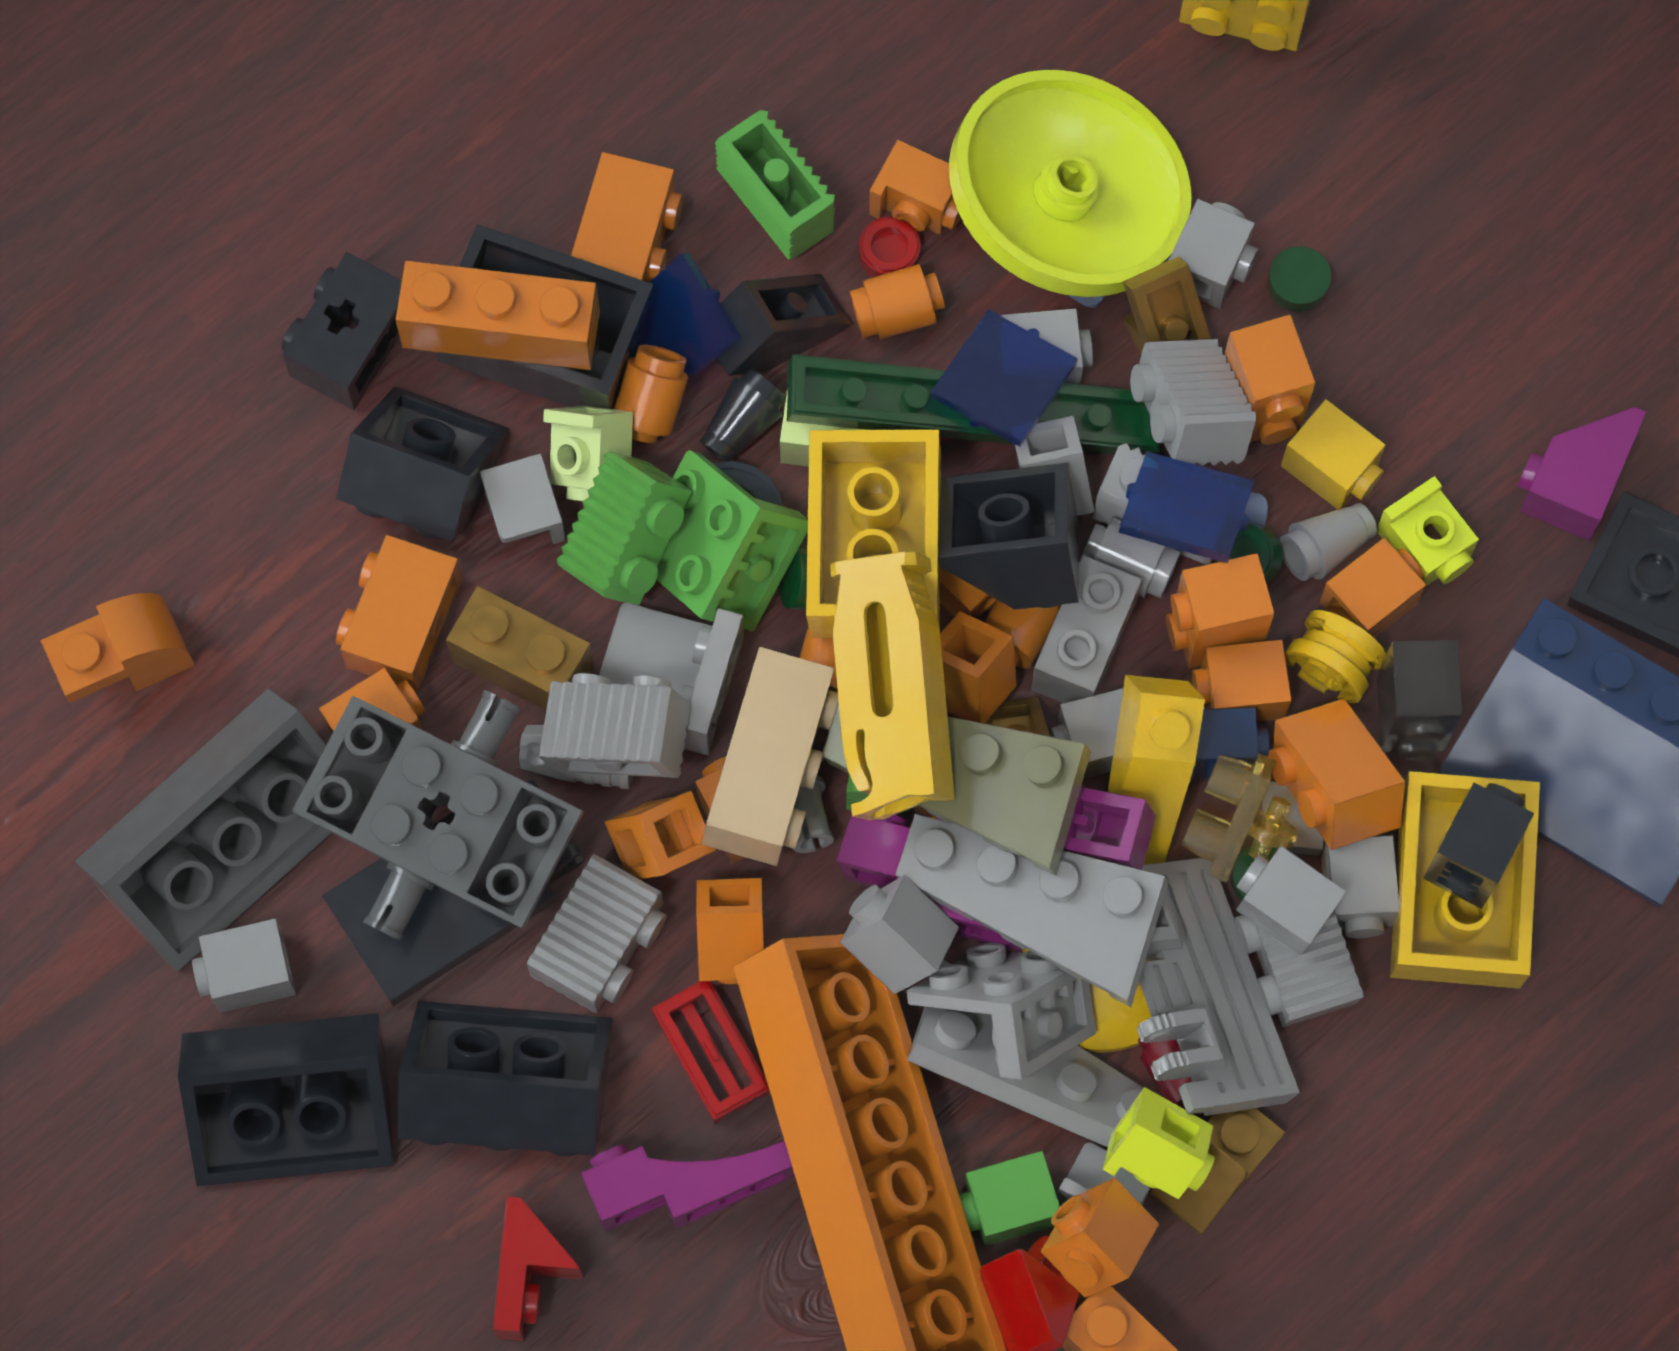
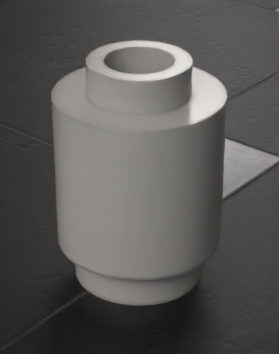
[1083,517,1181,598]

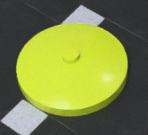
[949,70,1192,297]

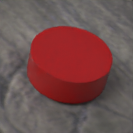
[859,217,921,277]

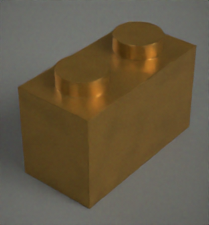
[446,586,594,710]

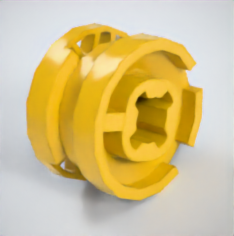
[1284,610,1387,704]

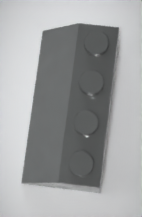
[75,689,331,972]

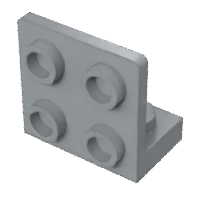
[599,603,744,756]
[907,943,1096,1080]

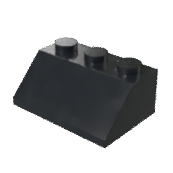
[435,224,654,409]
[398,1001,612,1156]
[178,1013,394,1186]

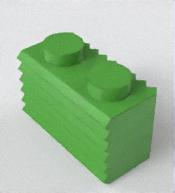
[715,110,835,260]
[557,451,692,606]

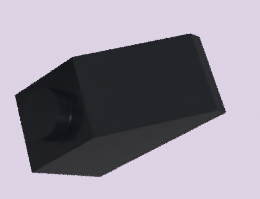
[698,274,851,376]

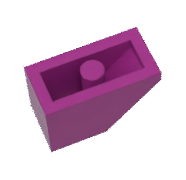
[1517,407,1646,541]

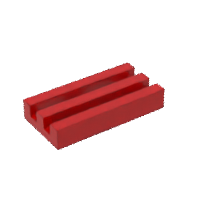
[651,981,771,1124]

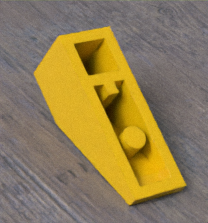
[1108,675,1205,865]

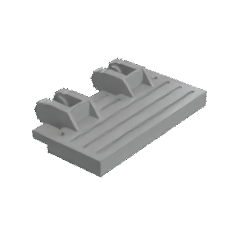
[1137,857,1300,1116]

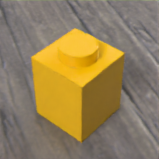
[1281,399,1386,510]

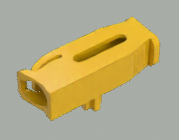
[830,552,955,820]

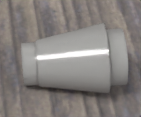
[1279,503,1377,581]

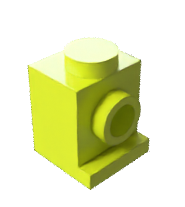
[1377,476,1479,587]
[1103,1087,1215,1200]

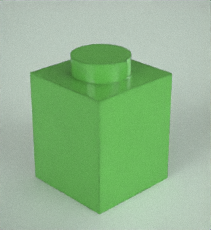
[959,1151,1060,1247]

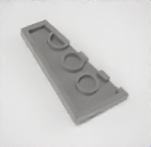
[896,814,1168,1008]
[907,960,1143,1147]

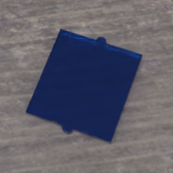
[639,253,741,385]
[931,309,1078,447]
[1119,451,1254,563]

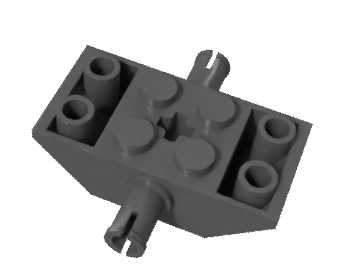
[292,690,584,941]

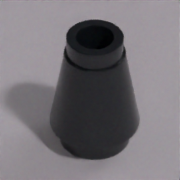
[699,368,786,462]

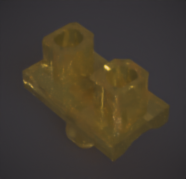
[1182,753,1298,882]

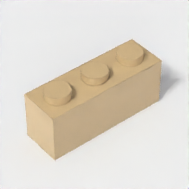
[702,647,839,866]

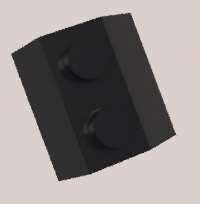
[336,386,510,542]
[938,463,1079,610]

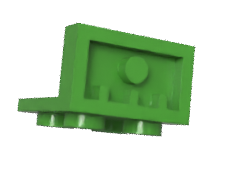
[657,450,808,632]

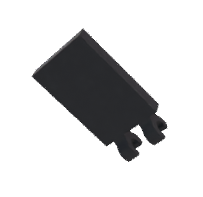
[1567,492,1679,658]
[322,779,585,1006]

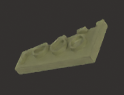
[822,701,1091,876]

